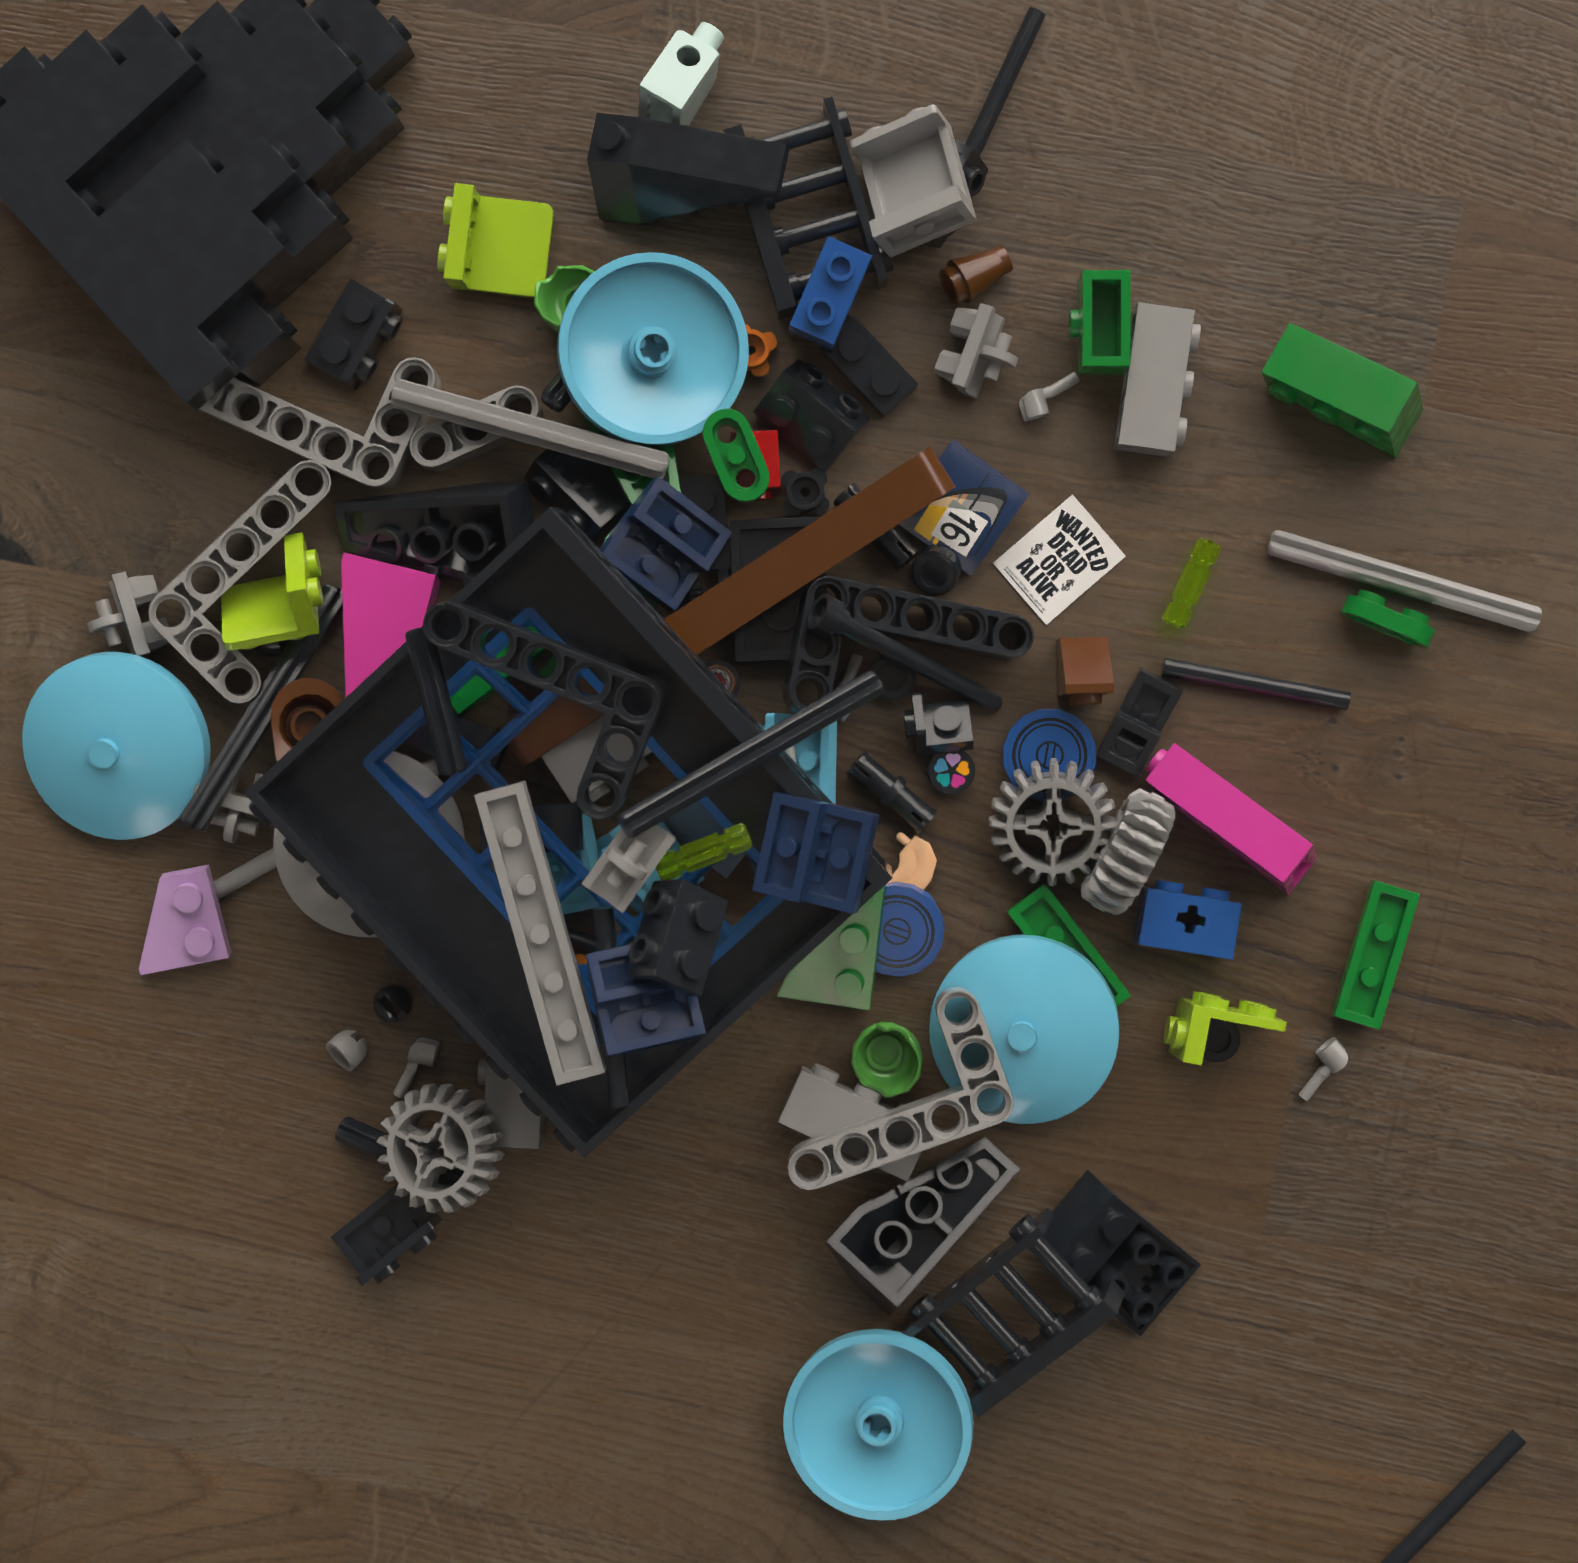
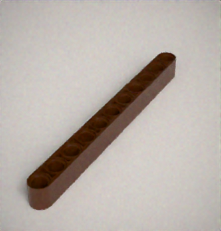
[496,446,956,768]

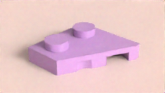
[139,864,232,975]

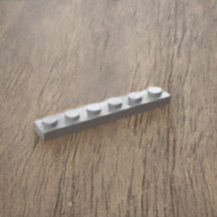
[474,781,607,1086]

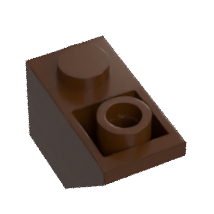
[1056,637,1114,705]

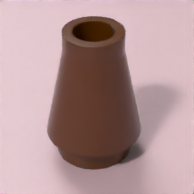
[939,246,1013,304]

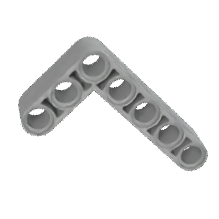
[199,357,442,492]
[148,460,331,703]
[788,986,1013,1190]

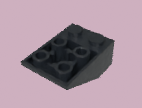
[1043,1170,1201,1336]

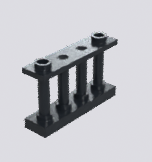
[723,96,893,319]
[902,1208,1125,1417]

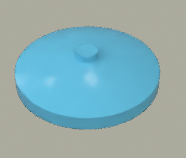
[557,252,749,446]
[22,652,211,840]
[929,935,1120,1124]
[783,1329,974,1521]

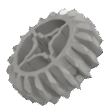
[989,758,1116,887]
[1081,788,1175,915]
[376,1083,505,1213]

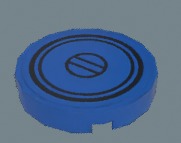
[1002,709,1096,801]
[876,882,945,977]

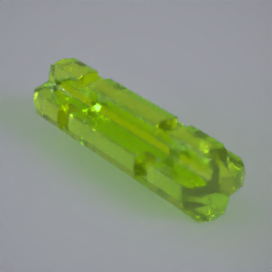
[1163,538,1221,629]
[656,823,752,880]

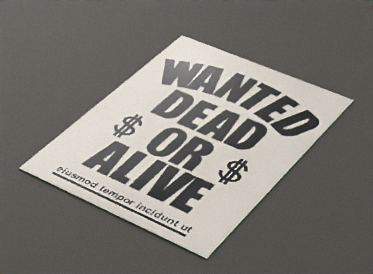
[993,494,1126,625]

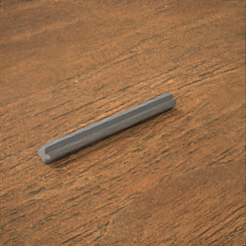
[391,379,669,479]
[1267,530,1542,632]

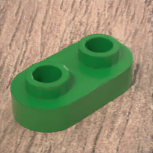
[703,409,769,503]
[1340,590,1436,649]

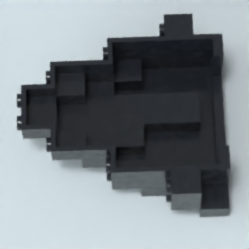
[0,0,415,410]

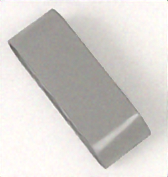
[409,385,543,472]

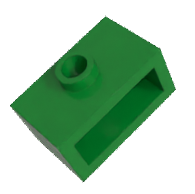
[1068,270,1131,375]

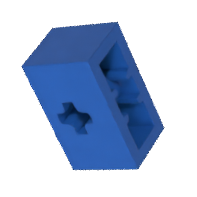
[789,236,872,350]
[1133,880,1242,960]

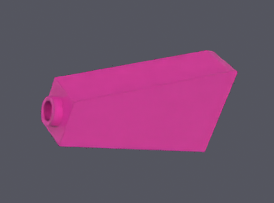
[341,552,441,697]
[1145,743,1317,896]

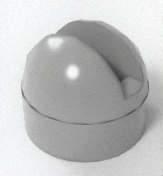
[326,1030,368,1072]

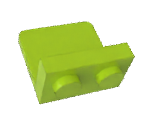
[437,183,554,298]
[221,532,324,651]
[1164,991,1287,1066]

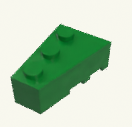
[1261,322,1423,459]

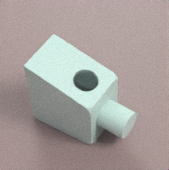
[638,22,724,126]

